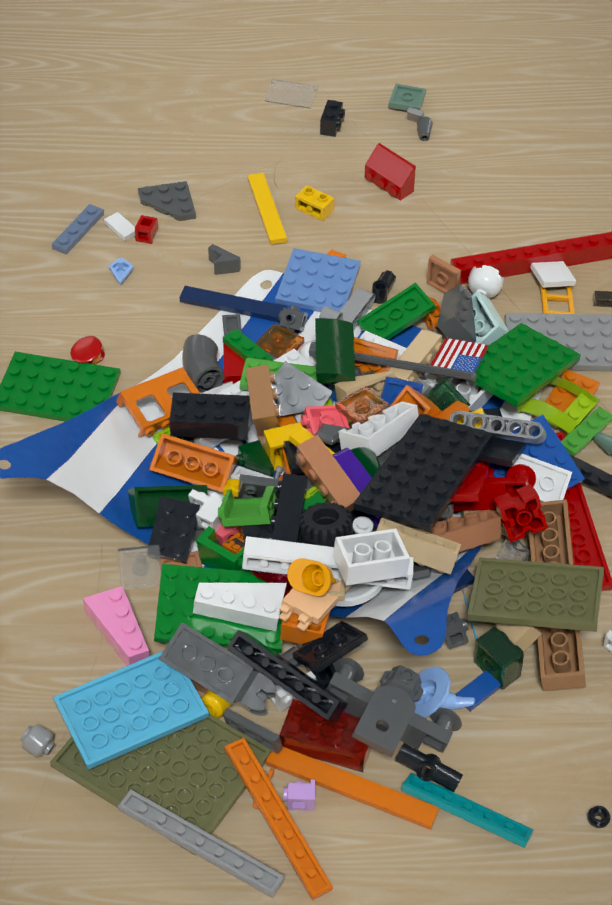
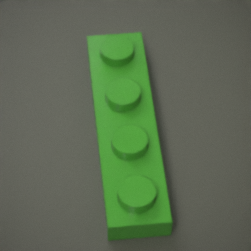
[561,406,612,456]

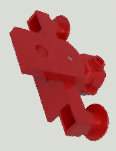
[450,461,536,511]

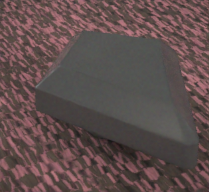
[315,424,351,445]

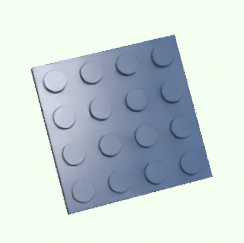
[275,248,361,312]

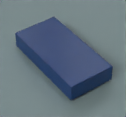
[456,670,501,712]

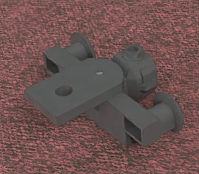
[327,658,462,757]

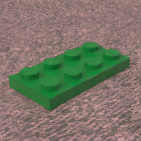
[357,282,436,340]

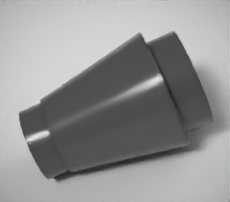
[417,116,433,141]

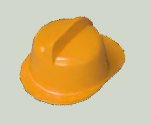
[287,558,336,596]

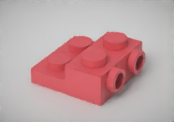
[301,405,350,436]

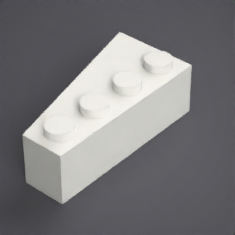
[338,401,419,456]
[193,583,287,631]

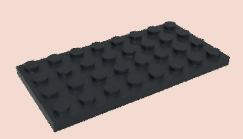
[353,413,493,532]

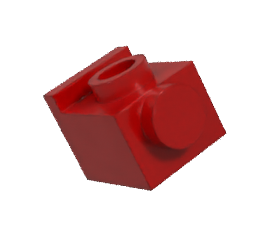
[134,215,158,244]

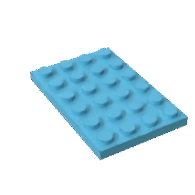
[53,651,209,770]

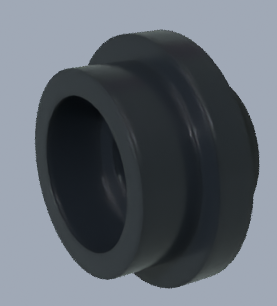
[587,806,611,828]

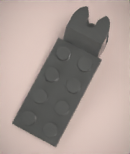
[159,622,276,716]

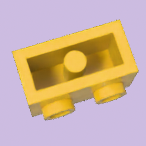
[295,185,335,221]

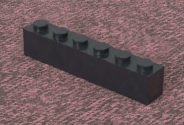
[227,630,348,722]

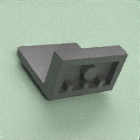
[237,474,280,499]

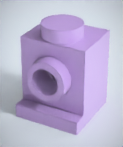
[283,779,315,811]

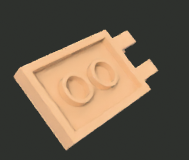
[279,581,351,631]

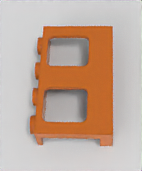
[116,367,200,438]

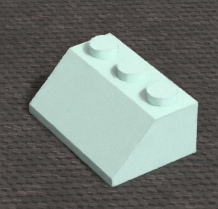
[472,291,509,345]

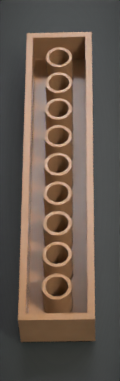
[529,499,586,691]

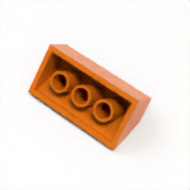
[149,433,238,493]

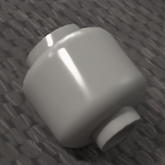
[20,724,55,758]

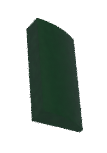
[315,318,356,383]
[128,485,208,527]

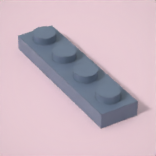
[52,204,104,255]

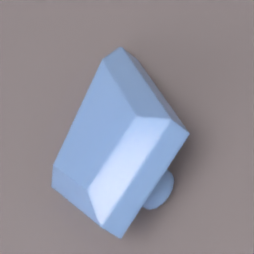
[109,257,133,284]

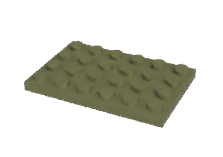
[467,557,604,632]

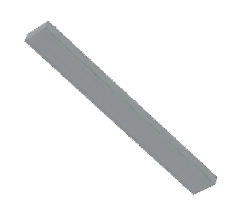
[118,789,285,899]

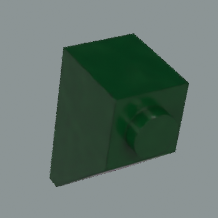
[236,440,274,478]

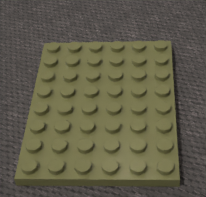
[50,714,272,856]

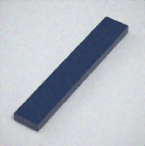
[179,286,286,322]

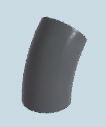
[182,334,224,393]

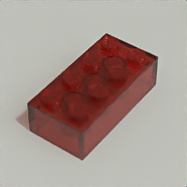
[279,699,372,773]

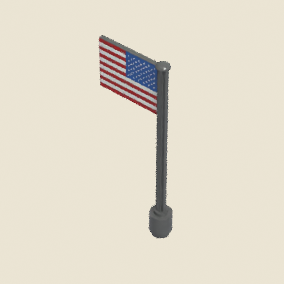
[309,338,489,382]

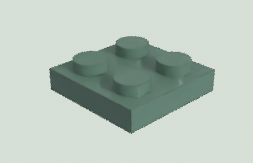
[388,84,426,111]

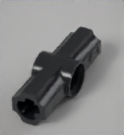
[395,743,463,792]

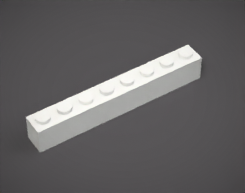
[242,536,414,590]

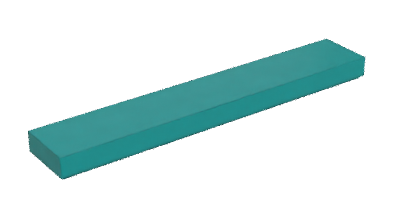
[401,773,534,848]

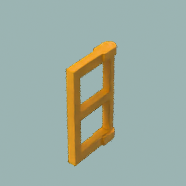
[540,284,575,314]

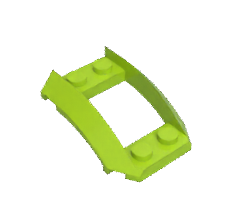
[517,377,600,435]

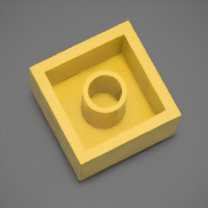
[264,422,303,472]

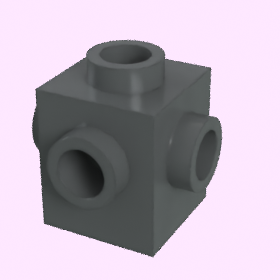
[278,305,308,332]
[445,612,469,649]

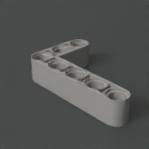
[319,288,375,329]
[449,411,546,444]

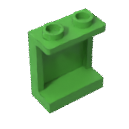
[218,486,277,527]

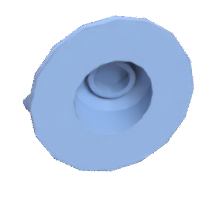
[414,666,475,718]

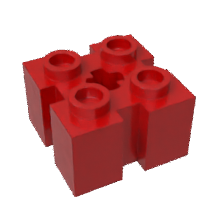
[493,484,548,543]

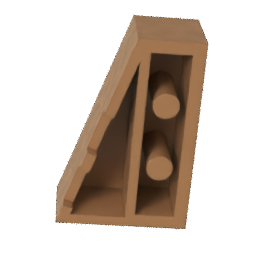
[246,365,281,436]

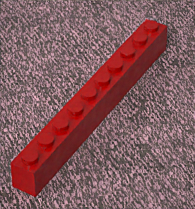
[450,232,612,285]

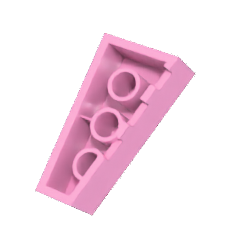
[83,586,150,666]

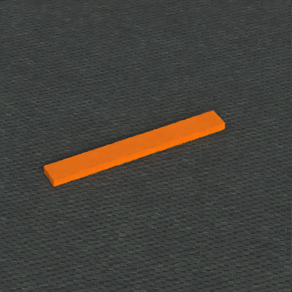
[224,737,333,901]
[266,746,439,830]

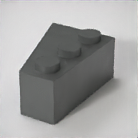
[437,284,476,343]

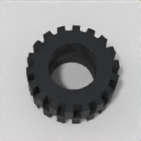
[300,502,352,547]

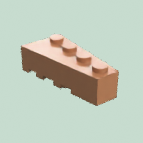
[296,435,360,512]
[420,510,501,552]

